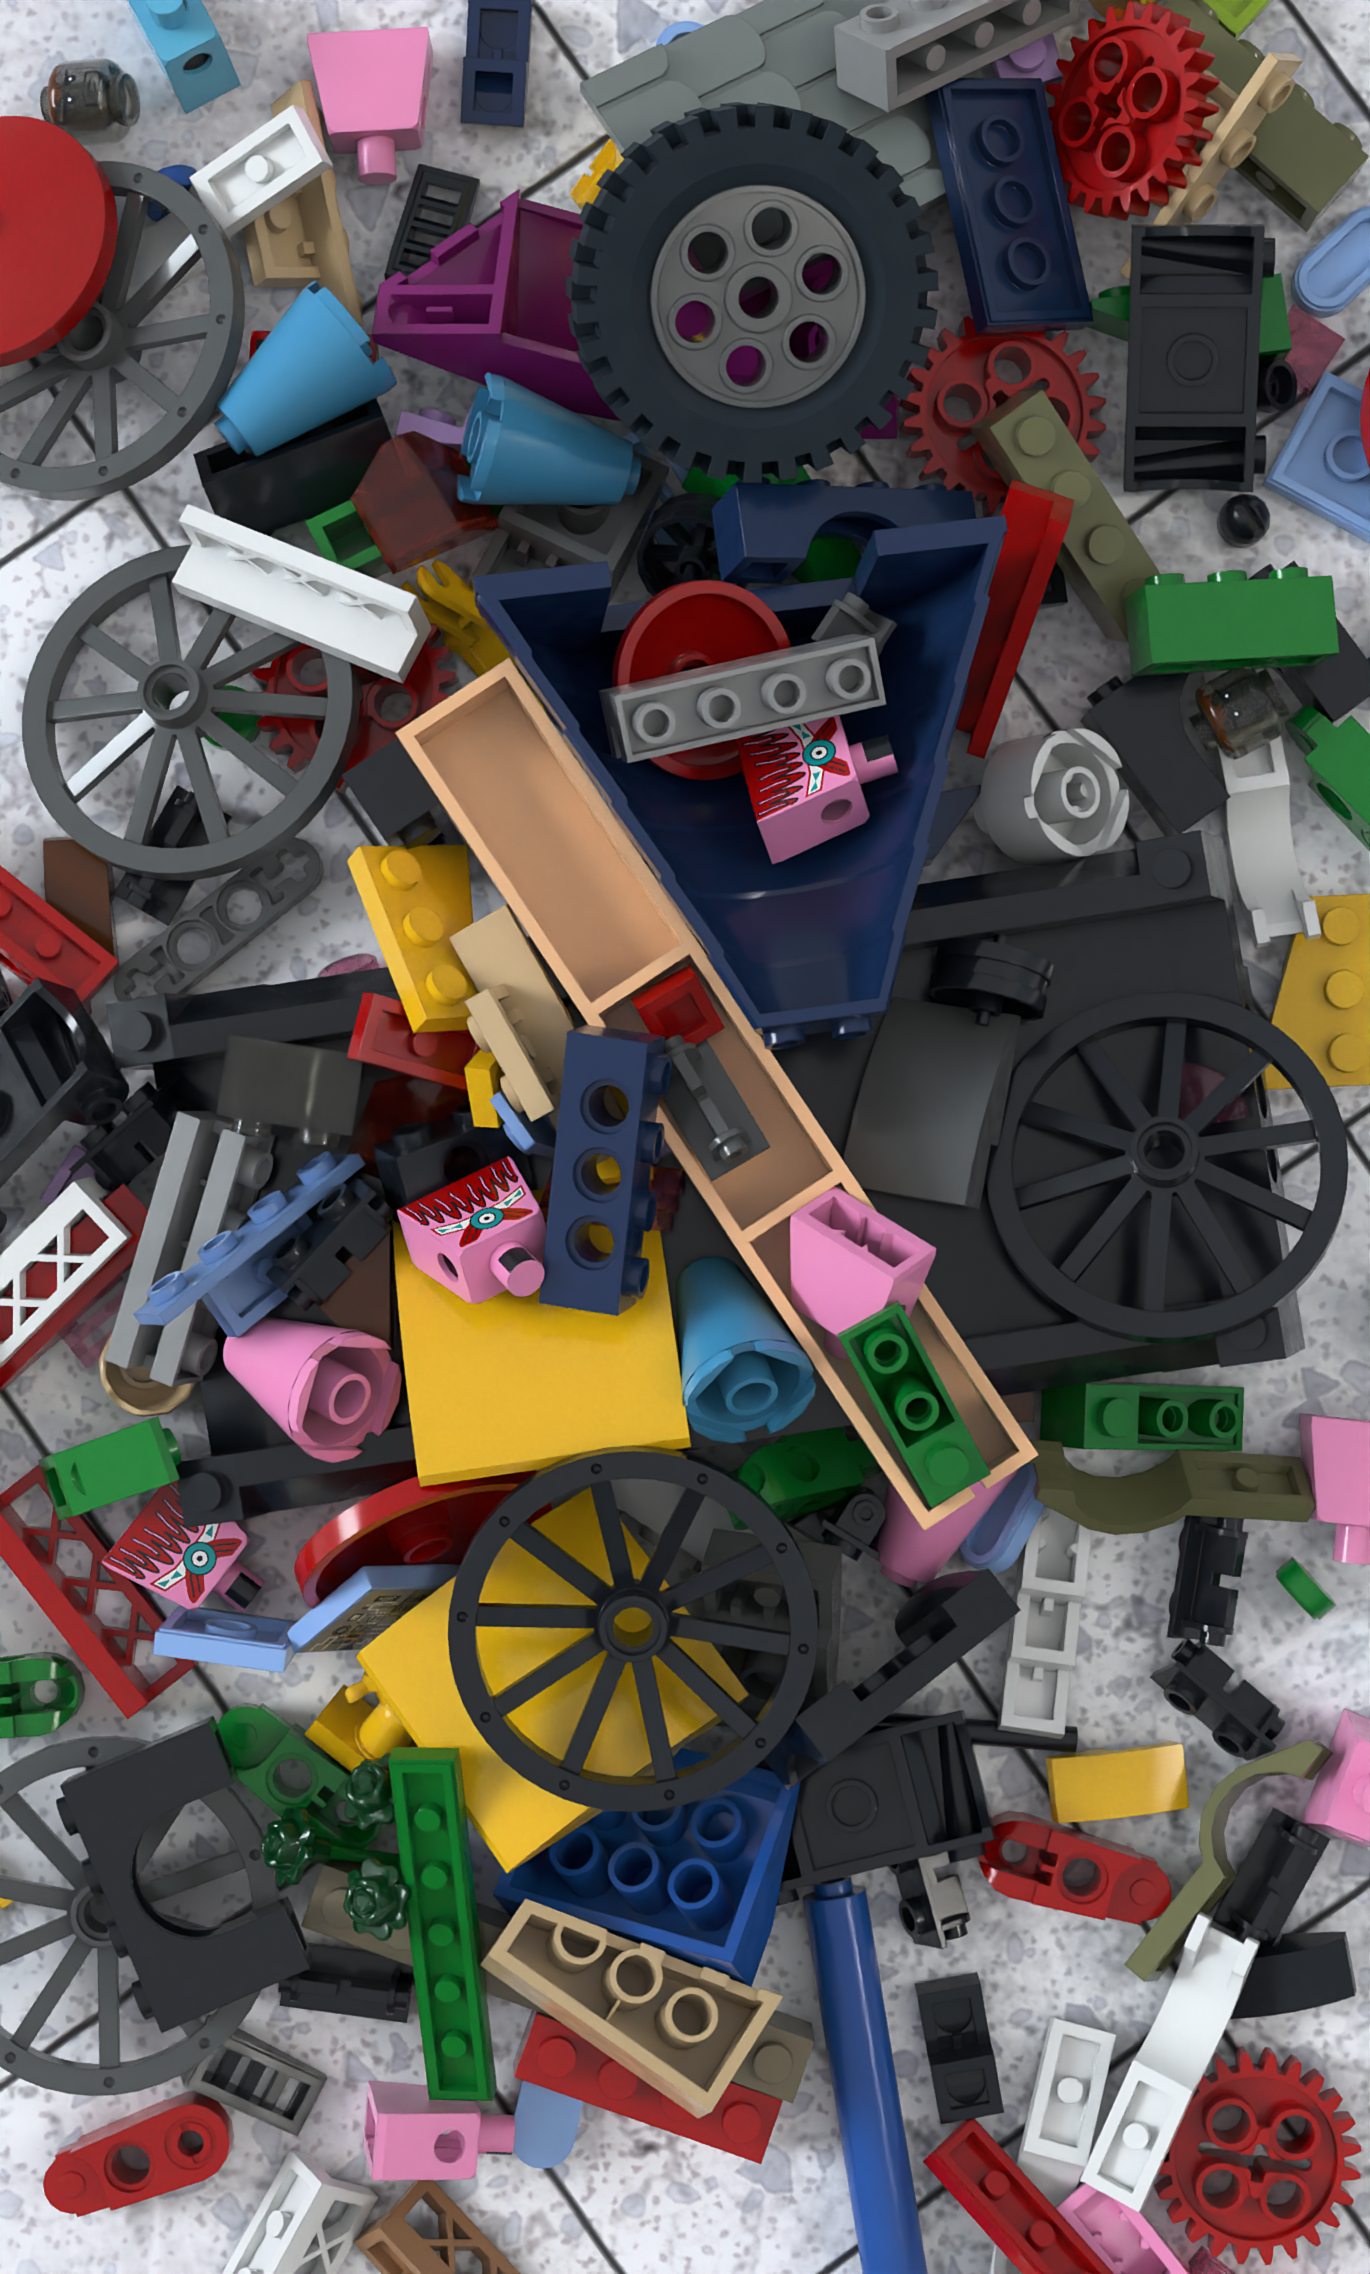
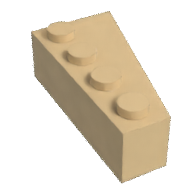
[480,1899,783,2119]

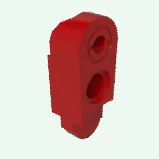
[977,1811,1172,1925]
[43,2091,234,2217]

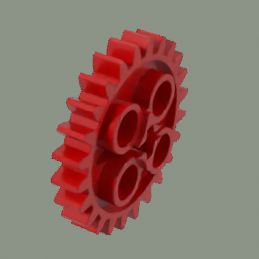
[1046,1,1220,221]
[899,316,1106,518]
[252,623,459,793]
[1154,2046,1362,2265]

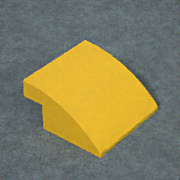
[392,1180,691,1487]
[356,1487,749,1874]

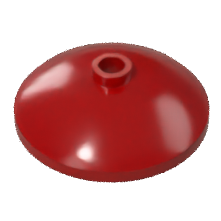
[612,580,791,780]

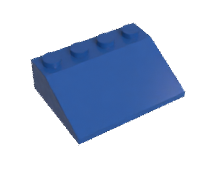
[493,1748,800,1987]

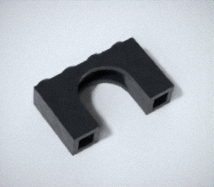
[1080,561,1370,836]
[56,1716,313,2033]

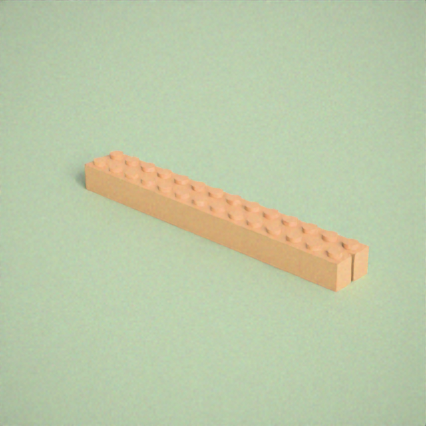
[395,658,1038,1531]

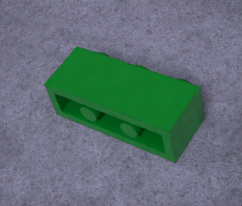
[1124,567,1339,676]

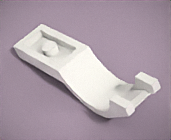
[100,105,333,304]
[1200,668,1321,948]
[1080,1912,1260,2212]
[990,2017,1116,2274]

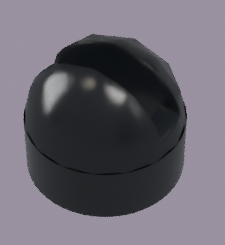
[1257,359,1297,413]
[1217,494,1270,548]

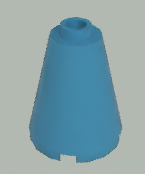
[213,280,397,457]
[457,372,641,505]
[676,1257,816,1443]

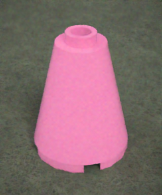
[223,1316,402,1463]
[875,1468,1020,1587]

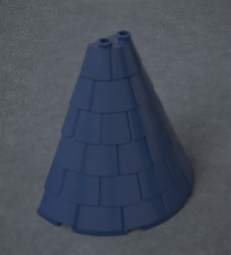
[472,515,1008,1050]

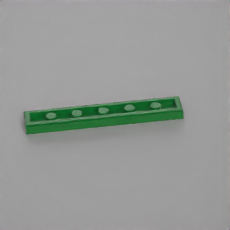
[388,1747,497,2101]

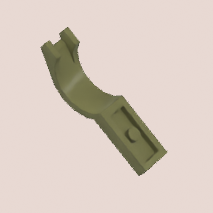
[1028,1439,1316,1535]
[1124,1739,1333,1982]

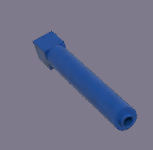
[802,1876,928,2274]

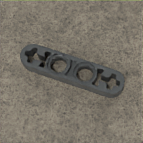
[114,837,324,1002]

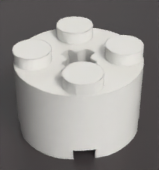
[974,728,1130,866]

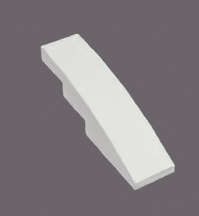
[997,1470,1098,1739]

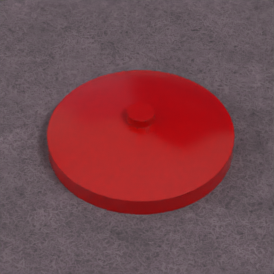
[0,116,118,367]
[294,1470,552,1609]

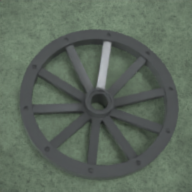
[0,161,245,501]
[22,544,360,881]
[0,1736,280,2096]

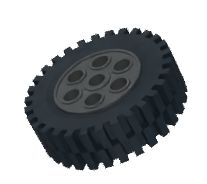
[565,102,939,483]

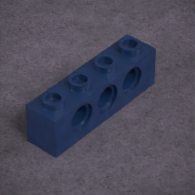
[539,1025,672,1316]

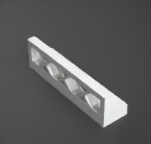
[172,504,432,684]
[0,1176,133,1368]
[222,2149,378,2274]

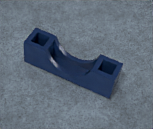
[711,477,976,584]

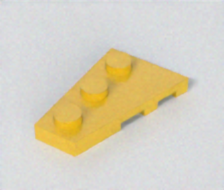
[347,845,479,1033]
[1264,894,1370,1090]

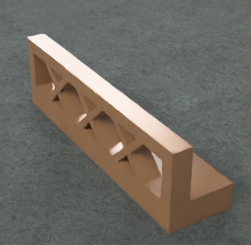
[353,2180,520,2274]

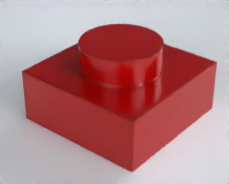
[631,965,725,1045]

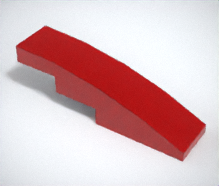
[0,1183,148,1393]

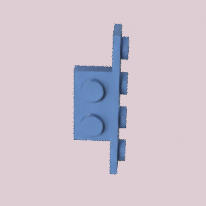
[133,1151,365,1337]

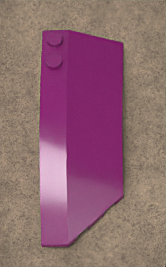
[372,189,899,439]

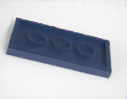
[925,78,1094,334]

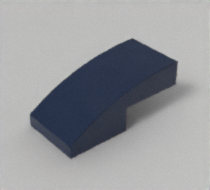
[460,0,533,128]

